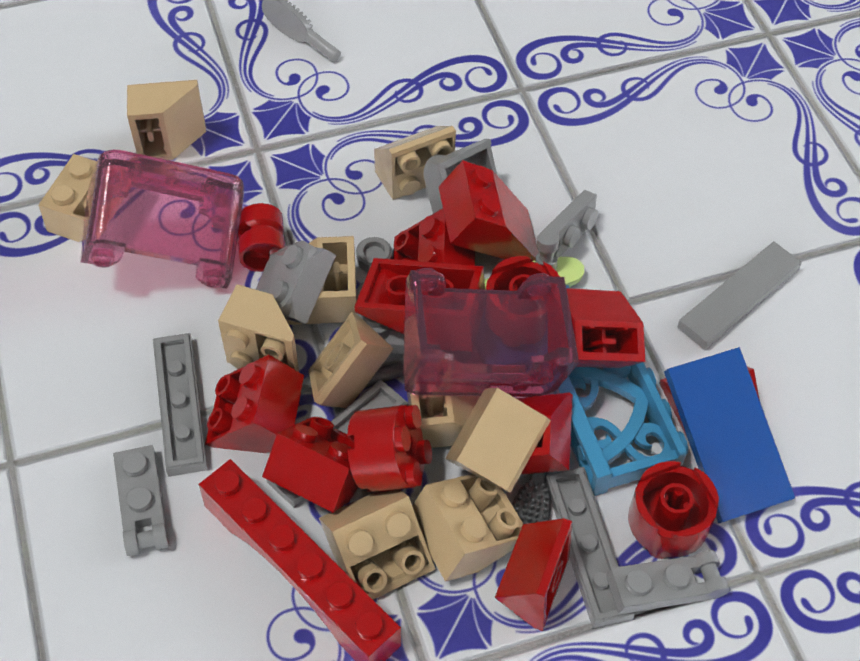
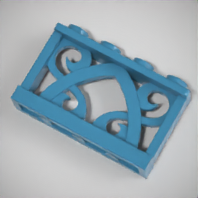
[537,344,688,496]

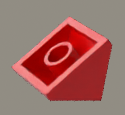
[495,518,572,631]

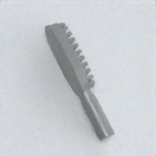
[262,0,341,62]

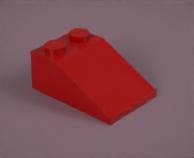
[438,160,539,261]
[354,258,485,351]

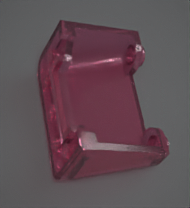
[80,149,244,289]
[403,268,579,397]

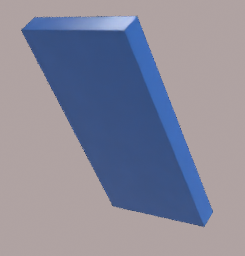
[664,347,795,523]

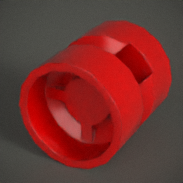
[236,203,285,272]

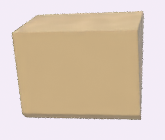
[308,311,394,408]
[445,388,551,493]

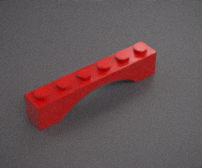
[198,459,401,661]

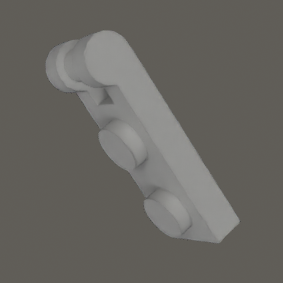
[535,190,598,270]
[113,445,169,556]
[606,550,730,614]

